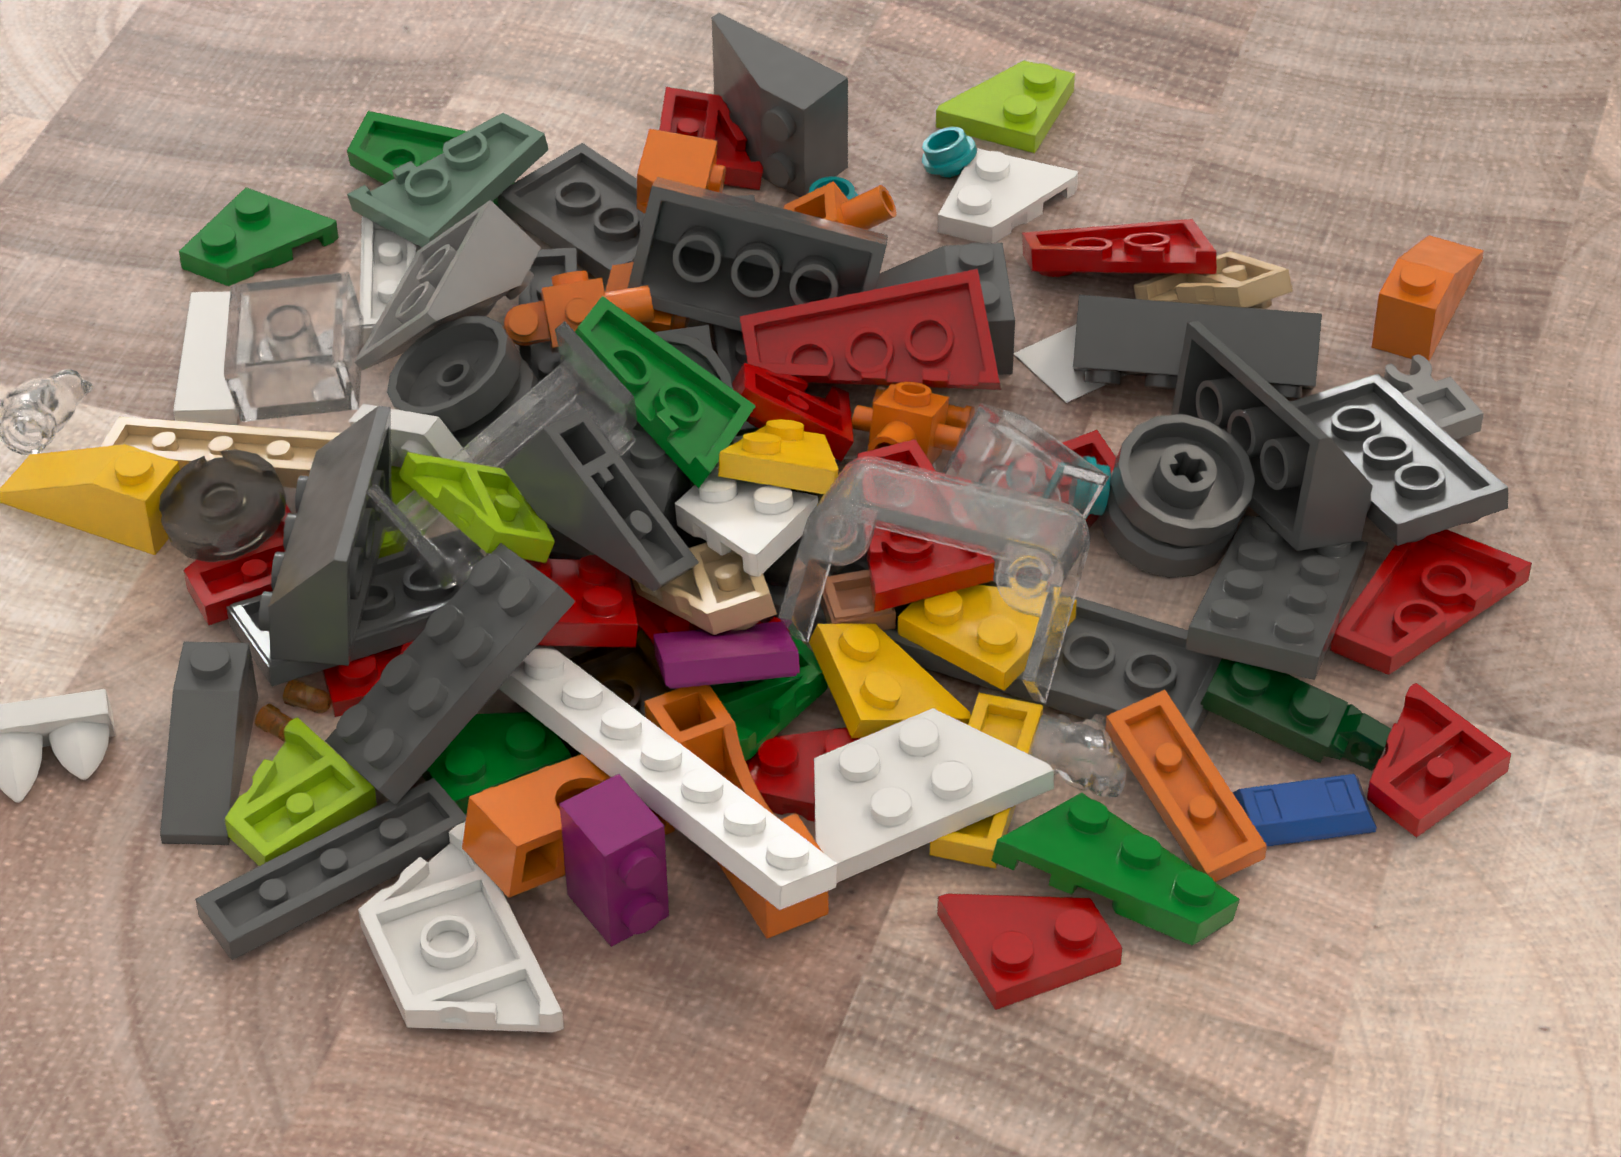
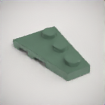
[347,113,549,248]

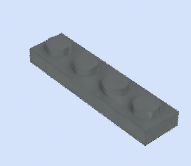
[195,778,466,960]

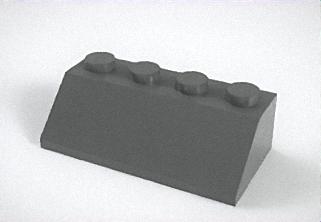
[627,177,888,331]
[1073,295,1322,399]
[1171,321,1373,551]
[259,406,392,666]

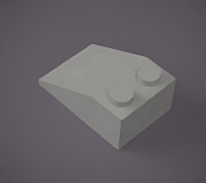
[354,200,541,370]

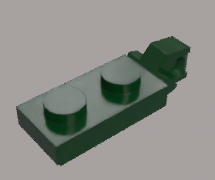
[1200,658,1391,771]

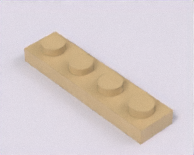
[100,416,341,488]

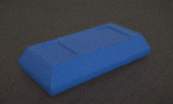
[1233,774,1377,846]

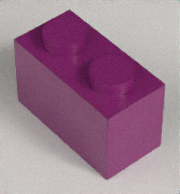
[560,774,669,947]

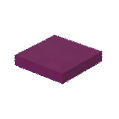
[653,621,800,689]

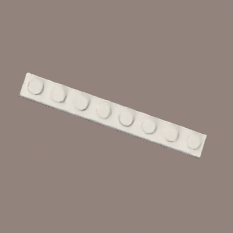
[499,646,838,910]

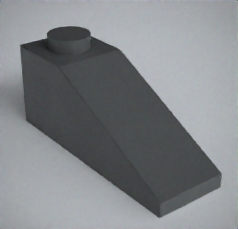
[503,408,699,592]
[160,641,258,845]

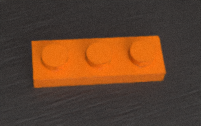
[1105,689,1267,882]

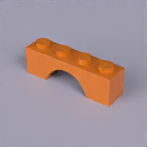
[605,129,726,332]
[645,685,829,939]

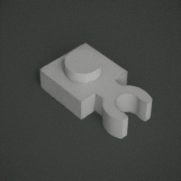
[1384,354,1484,440]

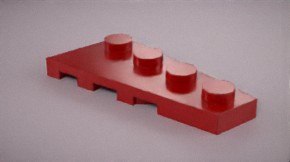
[740,269,1001,390]

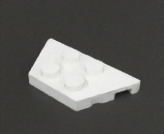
[814,708,1054,883]
[358,822,564,1032]

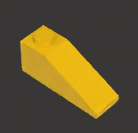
[0,444,188,555]

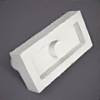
[0,689,116,803]

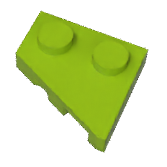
[936,60,1075,153]
[399,452,555,563]
[224,717,377,866]

